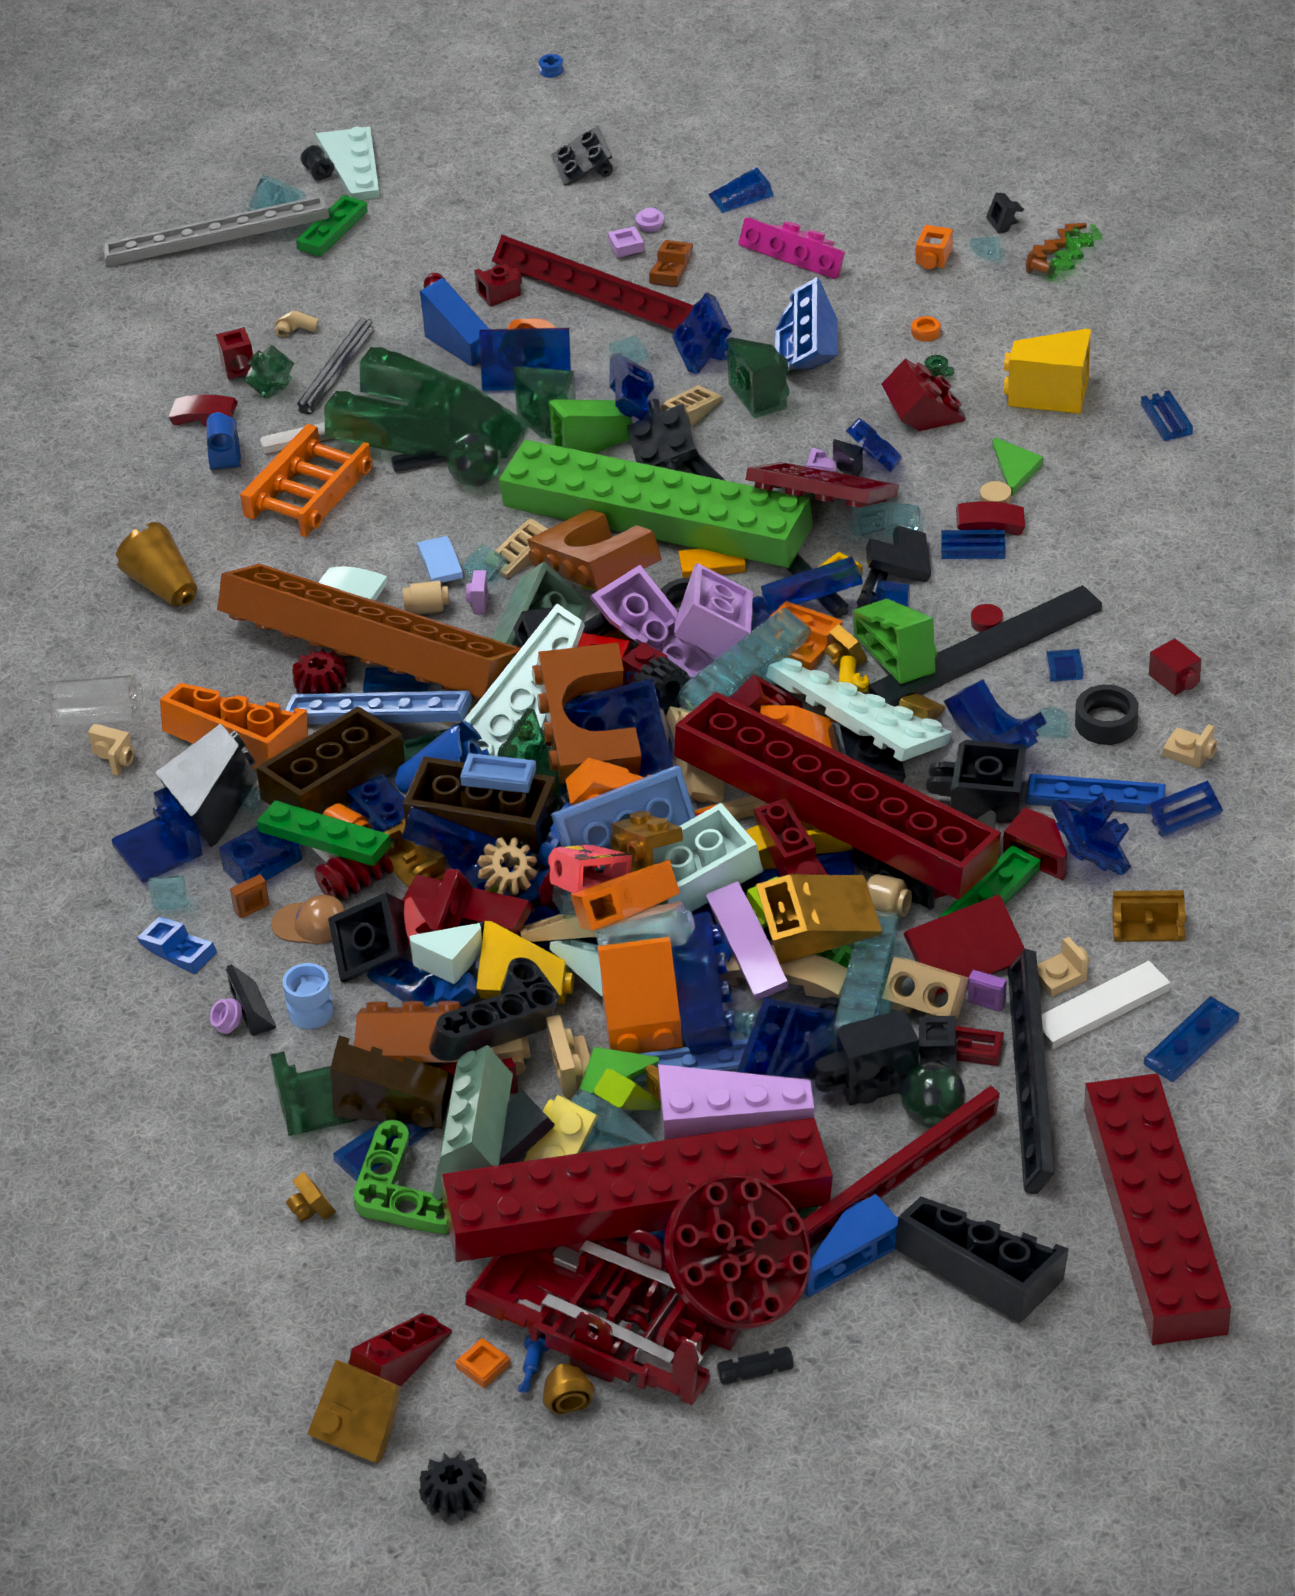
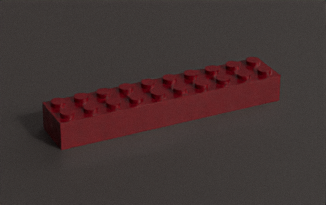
[674,691,1001,900]
[442,1117,833,1262]

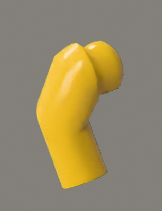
[838,655,870,693]

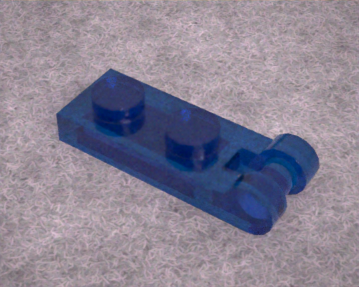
[401,807,497,872]

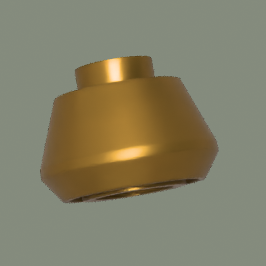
[542,1364,595,1415]

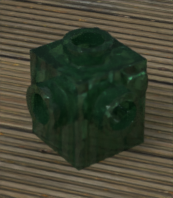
[244,345,294,399]

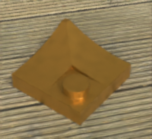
[307,1360,401,1463]

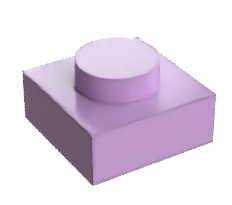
[608,226,644,258]
[466,570,489,614]

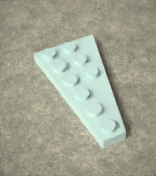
[463,604,585,760]
[766,658,952,762]

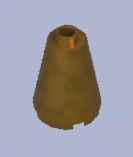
[116,522,197,607]

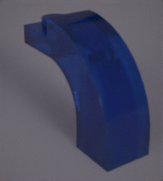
[944,679,1047,749]

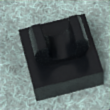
[986,193,1024,233]

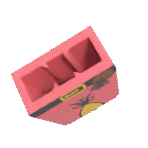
[548,845,632,893]

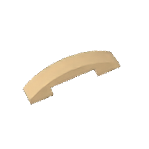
[706,945,850,998]

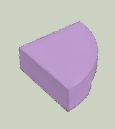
[806,448,837,472]

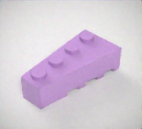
[658,1064,814,1140]

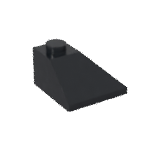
[328,892,410,982]

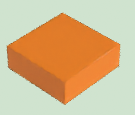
[455,1338,511,1388]

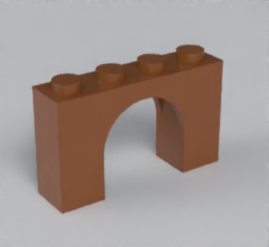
[527,509,662,591]
[532,643,642,784]

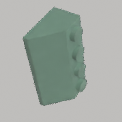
[492,562,590,648]
[432,1045,513,1200]

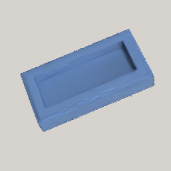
[460,753,536,793]

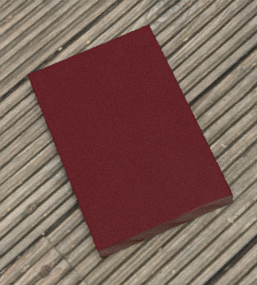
[903,894,1025,997]

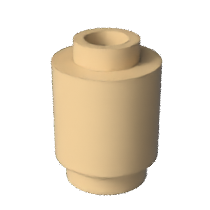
[403,580,450,615]

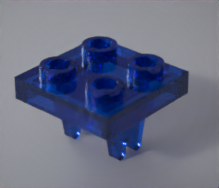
[672,292,736,374]
[1051,795,1132,875]

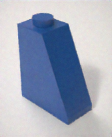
[420,278,494,367]

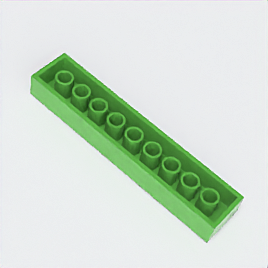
[498,439,813,568]

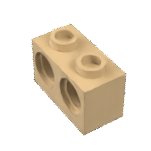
[882,957,968,1020]

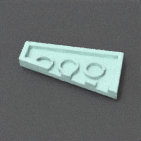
[315,127,380,200]

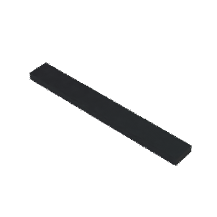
[869,585,1102,707]
[1008,948,1054,1194]

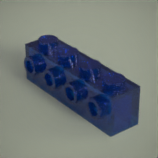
[668,911,737,1056]

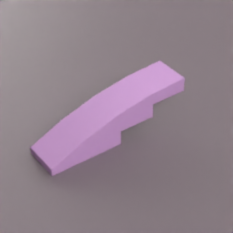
[705,881,789,1001]

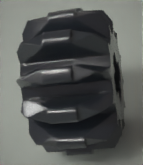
[419,1451,487,1522]

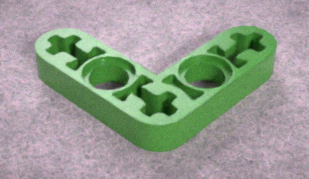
[353,1120,449,1234]

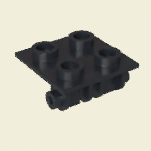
[551,125,613,186]

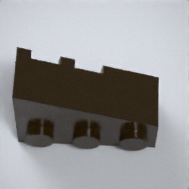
[330,1035,450,1129]

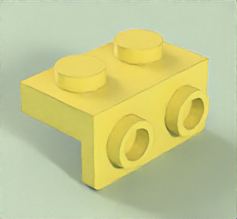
[524,1095,599,1161]

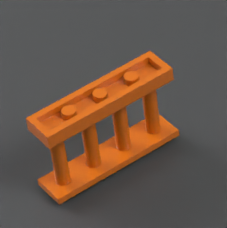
[240,423,373,537]

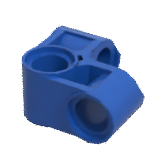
[206,412,241,470]

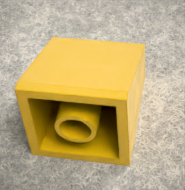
[1003,329,1091,414]

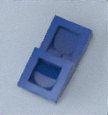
[137,916,217,974]

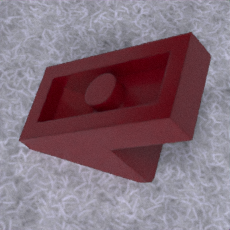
[412,869,473,932]

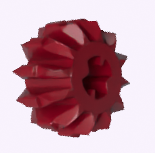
[292,648,348,694]

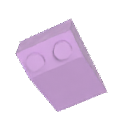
[674,563,753,664]

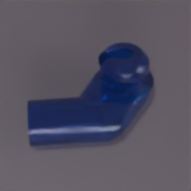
[750,596,773,639]

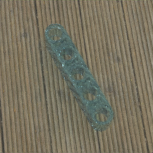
[678,608,811,711]
[835,910,899,1039]

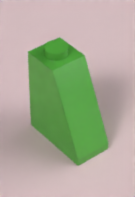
[549,400,633,453]

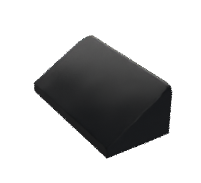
[226,964,277,1036]

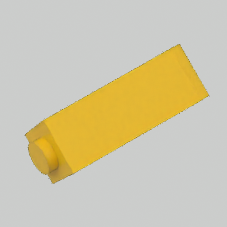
[476,921,574,1004]

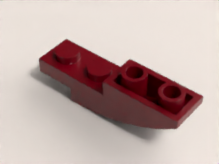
[754,798,828,877]

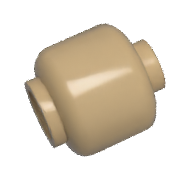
[867,874,912,923]

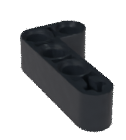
[429,957,559,1062]

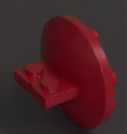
[664,1174,811,1330]

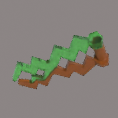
[1026,223,1102,282]

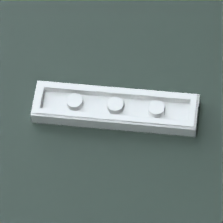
[1041,961,1171,1050]

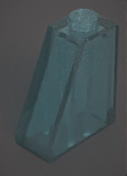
[594,901,695,947]

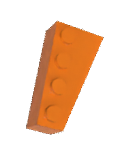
[160,683,308,770]

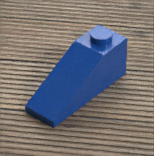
[804,1194,898,1298]

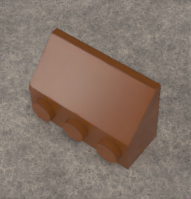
[354,1001,462,1063]

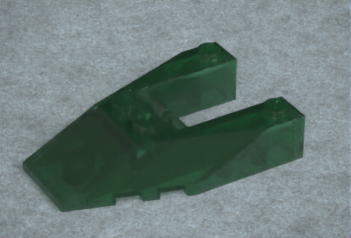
[324,347,528,458]

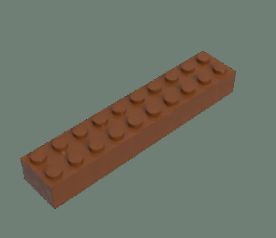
[217,563,521,701]

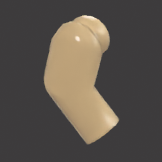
[275,311,319,338]

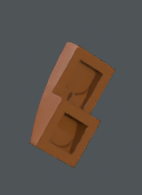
[649,240,693,287]

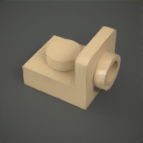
[88,723,134,776]
[1162,724,1218,769]
[1037,937,1089,997]

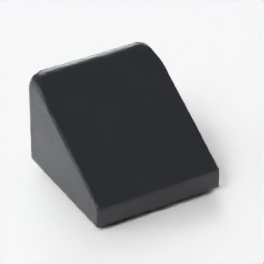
[833,439,863,476]

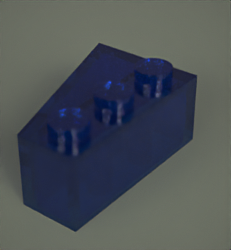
[736,998,836,1079]

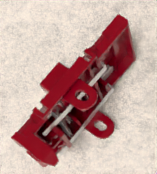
[465,1230,742,1405]

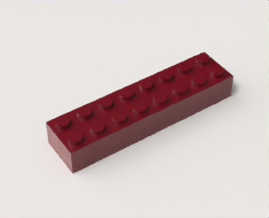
[1084,1073,1231,1345]

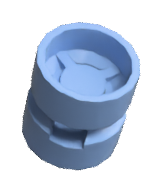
[282,963,334,1029]

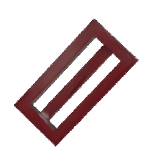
[956,1026,1004,1066]

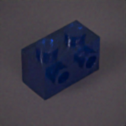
[348,774,405,843]

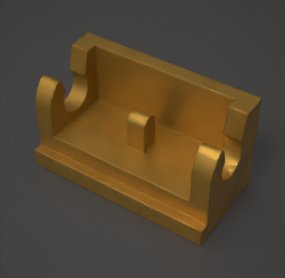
[384,819,446,888]
[1112,890,1186,942]

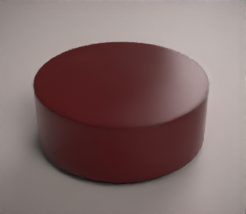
[971,604,1003,633]

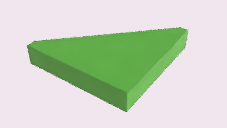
[992,437,1043,496]
[577,1047,660,1106]

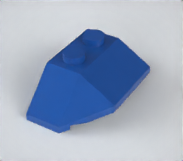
[775,277,837,371]

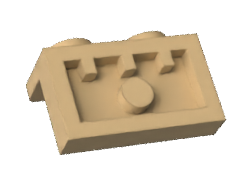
[546,1015,590,1099]

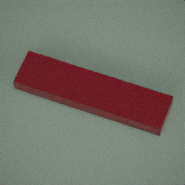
[402,874,533,935]

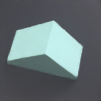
[409,923,482,984]

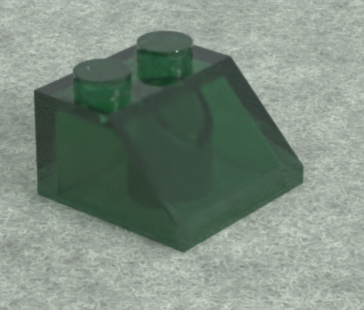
[726,337,790,419]
[513,367,576,439]

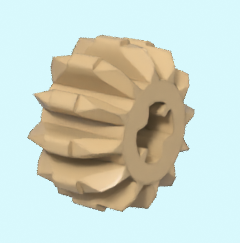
[477,837,537,897]

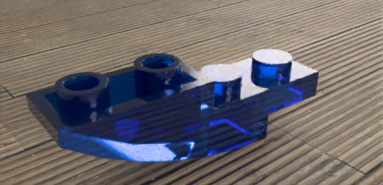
[609,354,654,421]

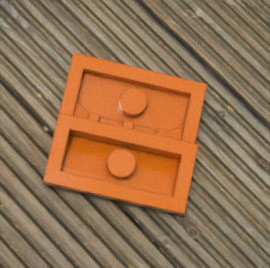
[753,601,843,670]

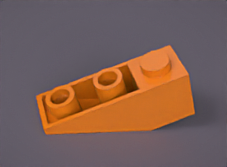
[570,860,680,931]

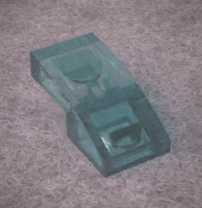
[851,503,921,537]

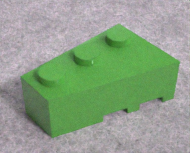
[853,599,938,684]

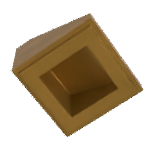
[899,694,945,720]

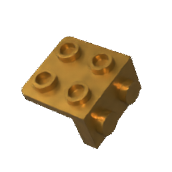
[610,811,683,872]

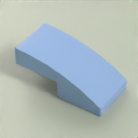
[417,536,463,583]

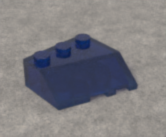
[563,678,676,777]

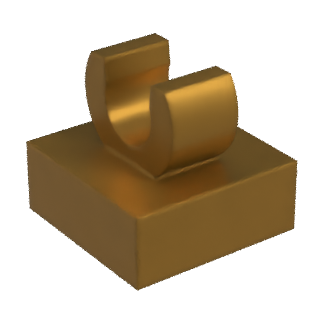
[825,624,867,668]
[286,1171,337,1222]

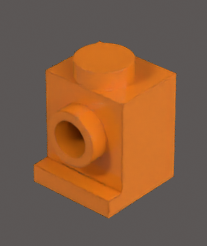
[916,225,953,269]

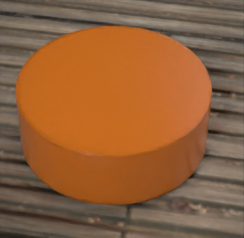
[911,316,941,342]

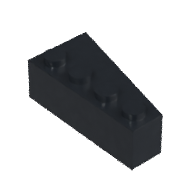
[895,1196,1069,1323]

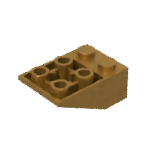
[756,874,883,964]

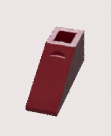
[348,1313,452,1386]

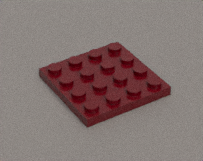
[745,462,899,508]

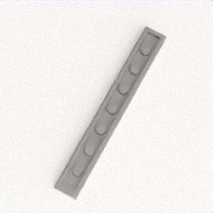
[102,195,330,267]

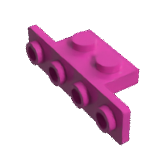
[738,217,845,279]

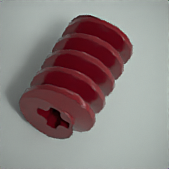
[315,851,394,900]

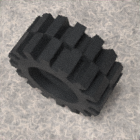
[628,656,690,721]

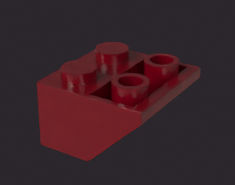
[881,358,966,431]

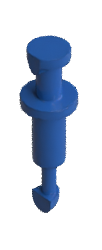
[517,1333,549,1393]

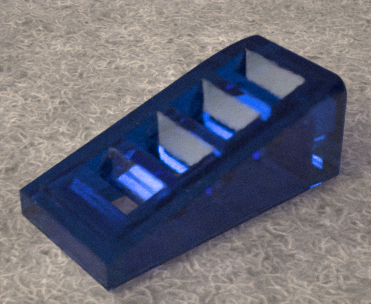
[708,167,774,213]
[367,958,437,1007]

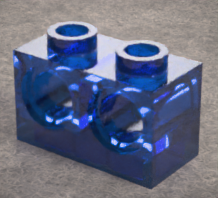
[219,826,302,884]

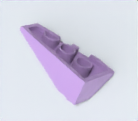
[590,565,720,682]

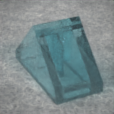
[247,174,305,212]

